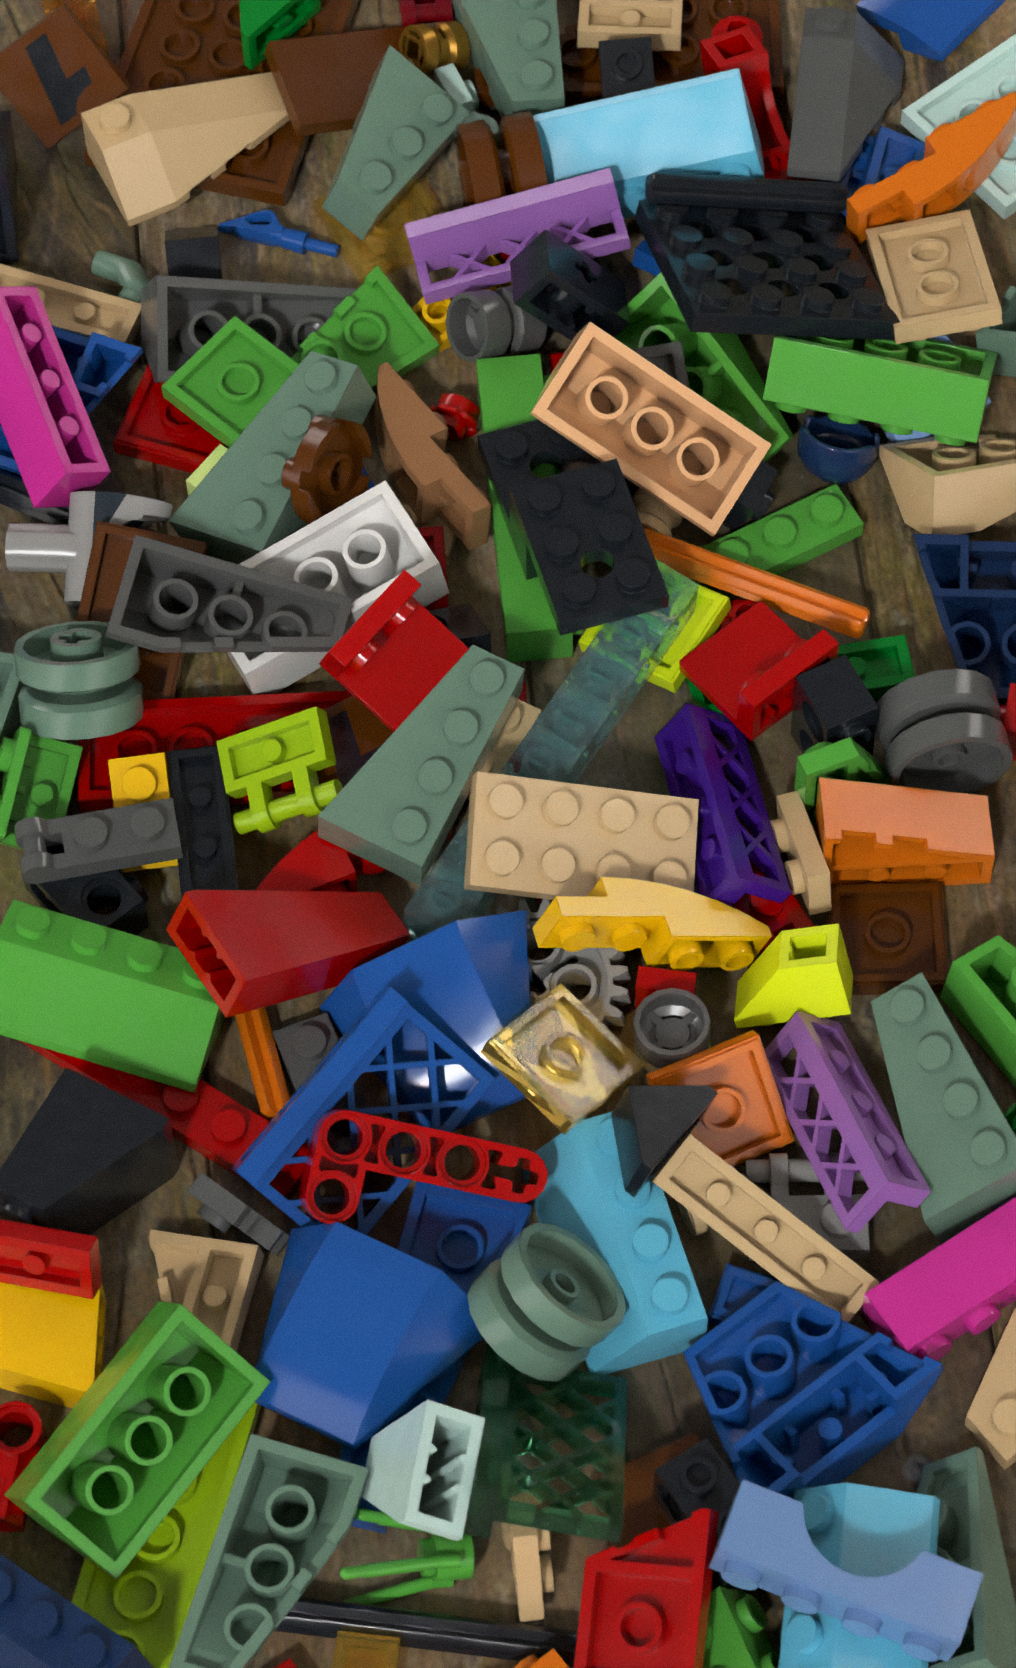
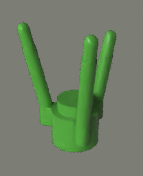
[340,1508,474,1605]

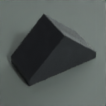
[164,226,223,279]
[611,1085,718,1197]

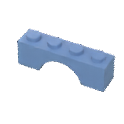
[708,1479,983,1662]

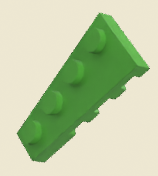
[291,265,440,393]

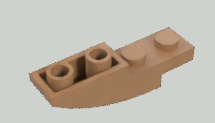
[375,362,492,551]

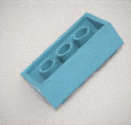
[533,68,765,219]
[520,1112,708,1379]
[779,1482,940,1668]

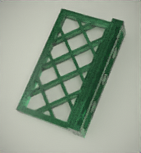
[464,1341,627,1543]

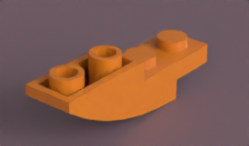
[846,91,1016,244]

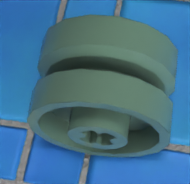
[14,621,144,740]
[467,1222,626,1382]

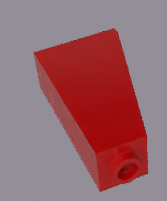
[166,890,411,1018]

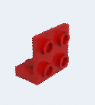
[319,569,469,732]
[679,602,839,742]

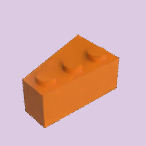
[814,777,995,886]

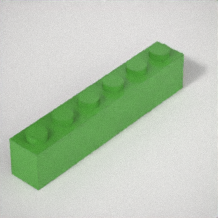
[476,354,583,662]

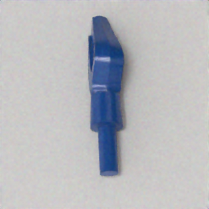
[218,210,341,258]

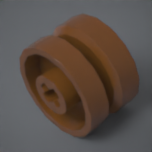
[456,111,548,206]

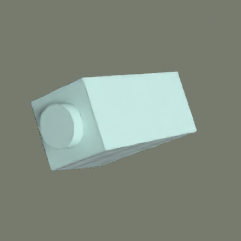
[362,1400,485,1541]

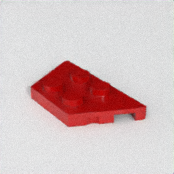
[574,1508,719,1668]

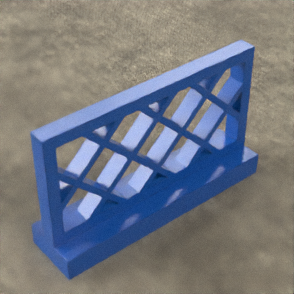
[231,987,496,1235]

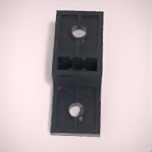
[478,420,669,636]

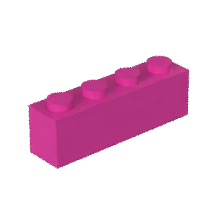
[0,286,111,508]
[861,1197,1016,1361]

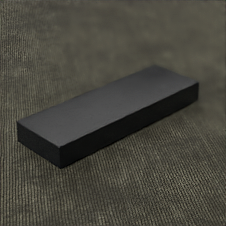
[166,745,239,899]

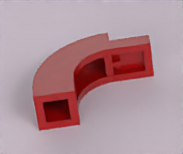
[700,25,816,181]

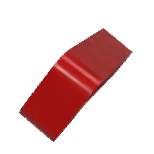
[300,1109,548,1224]

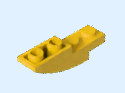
[532,877,772,971]

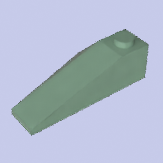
[169,1434,370,1668]
[916,1446,1016,1668]

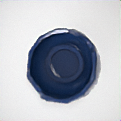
[797,415,880,484]

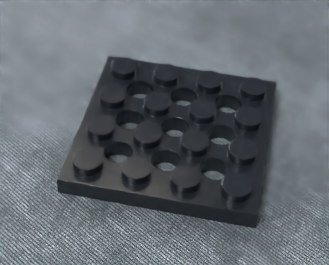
[635,200,900,340]

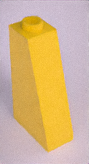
[0,1282,107,1409]

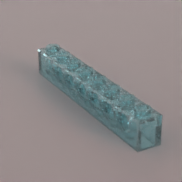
[404,559,699,939]

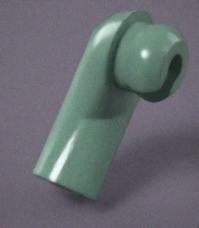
[91,249,150,303]

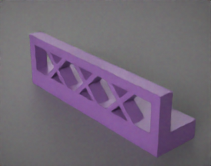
[404,167,631,304]
[764,1011,931,1233]

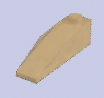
[81,72,290,227]
[879,435,1016,535]

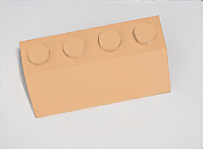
[530,322,772,536]

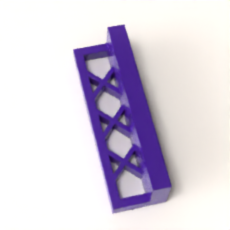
[654,703,791,907]

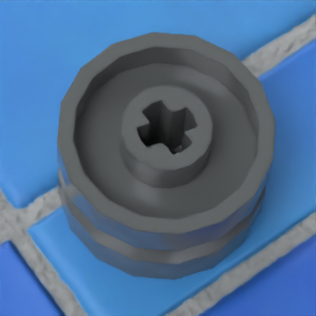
[876,668,1013,794]

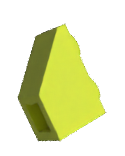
[734,923,853,1028]

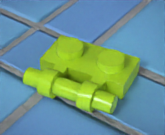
[216,706,343,835]

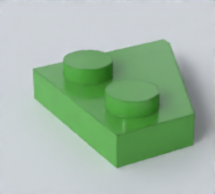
[794,737,891,827]

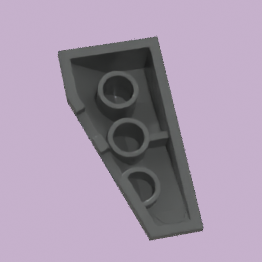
[787,6,904,182]
[141,275,358,383]
[105,534,353,653]

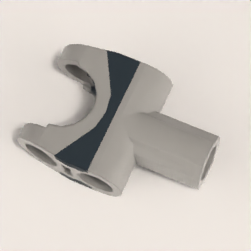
[5,491,173,606]

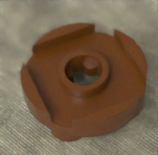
[281,414,372,524]

